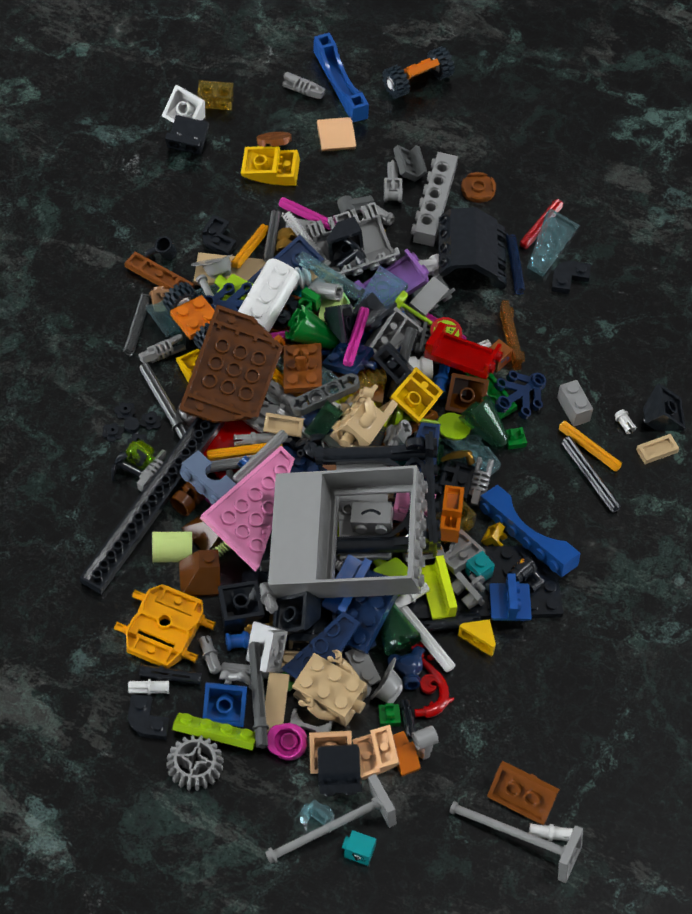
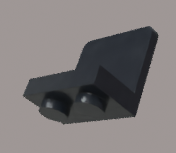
[317,744,362,796]

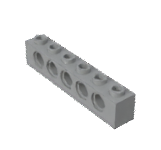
[411,152,458,247]

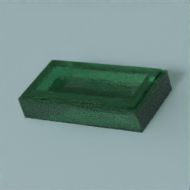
[304,400,343,441]

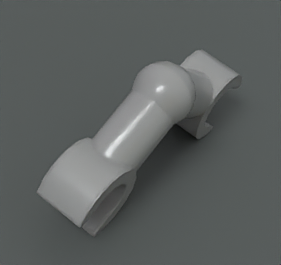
[219,671,252,690]

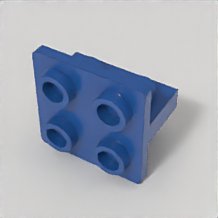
[489,574,532,621]

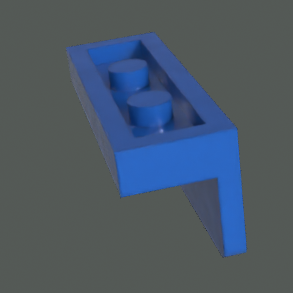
[321,554,372,616]

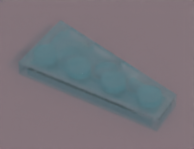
[296,251,365,301]

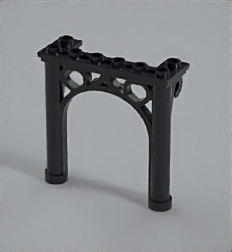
[315,431,441,557]

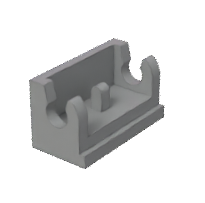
[409,276,449,316]

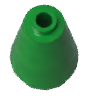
[285,305,339,350]

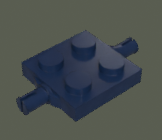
[322,341,377,375]

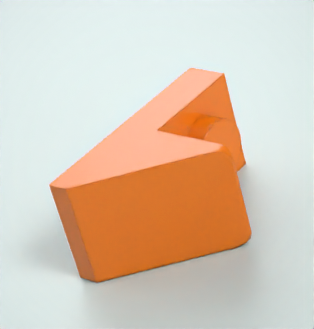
[393,731,421,777]

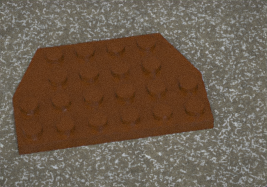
[179,305,283,423]

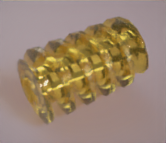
[348,366,387,396]

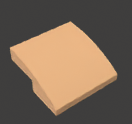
[317,117,356,152]
[352,725,400,780]

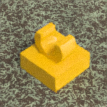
[481,522,507,546]

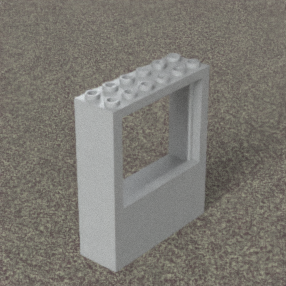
[268,465,428,598]

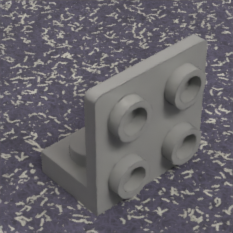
[246,621,288,673]

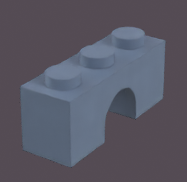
[180,450,236,505]

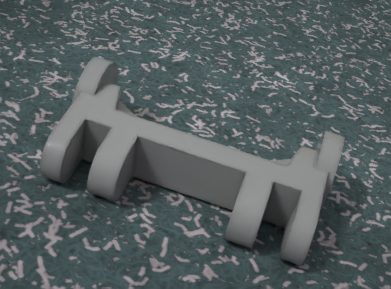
[290,708,334,732]

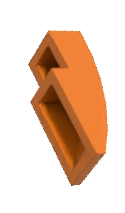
[440,485,464,543]

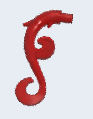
[414,640,454,718]

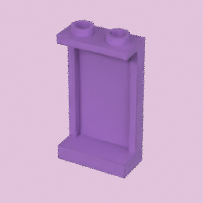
[353,249,429,306]

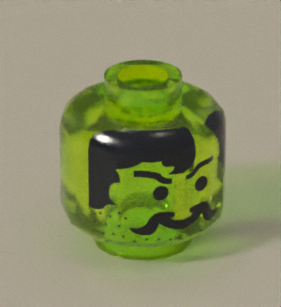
[126,440,155,469]

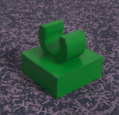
[298,287,321,312]
[503,427,527,450]
[378,703,401,727]

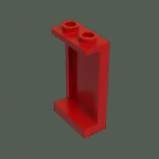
[424,322,503,379]

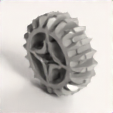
[166,735,223,791]

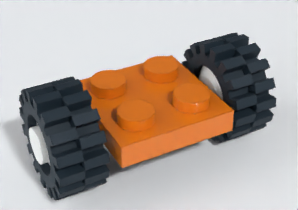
[382,46,455,99]
[163,282,215,350]

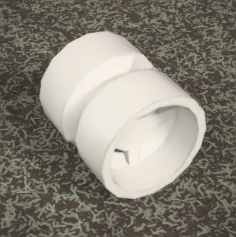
[408,356,433,380]

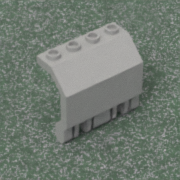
[307,202,400,282]

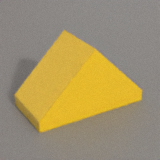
[458,619,496,657]

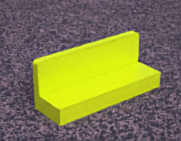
[422,555,457,620]

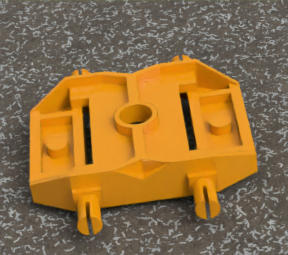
[114,584,216,668]

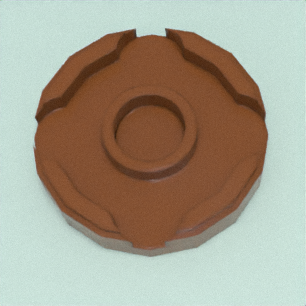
[256,132,292,147]
[461,172,496,203]

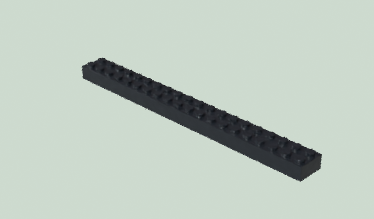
[80,417,226,594]

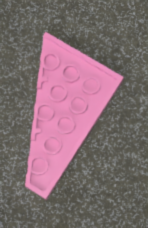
[200,446,295,572]

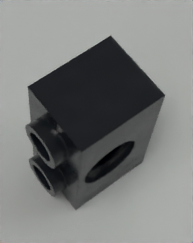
[373,341,414,385]

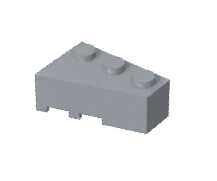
[364,307,423,363]

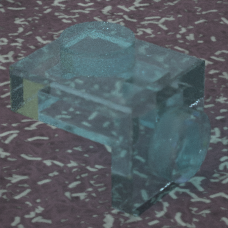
[300,799,334,825]

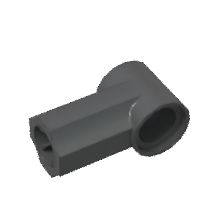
[337,196,374,215]

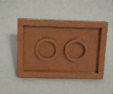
[283,343,322,394]
[487,761,560,825]

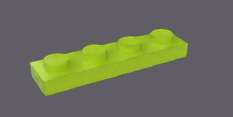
[172,713,256,750]

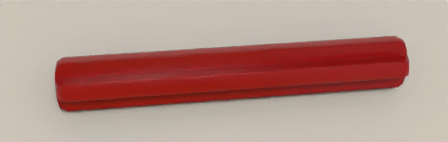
[520,199,563,249]

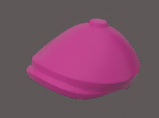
[267,723,308,760]

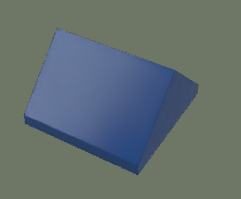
[203,682,247,727]

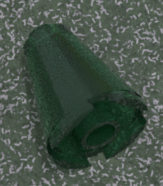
[458,395,509,449]
[379,603,421,656]

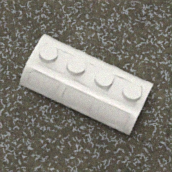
[238,259,300,332]

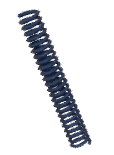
[505,234,525,294]

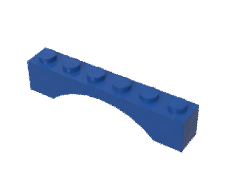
[313,33,369,123]
[479,485,580,577]

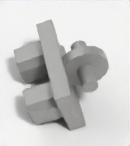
[451,571,486,609]

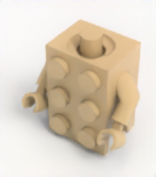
[330,384,398,447]
[292,650,367,727]

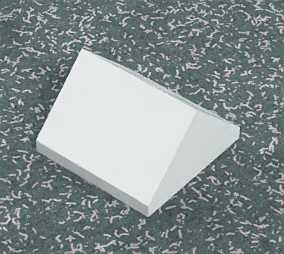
[162,85,205,123]

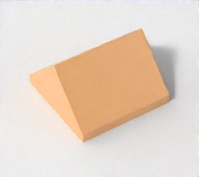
[308,731,352,774]

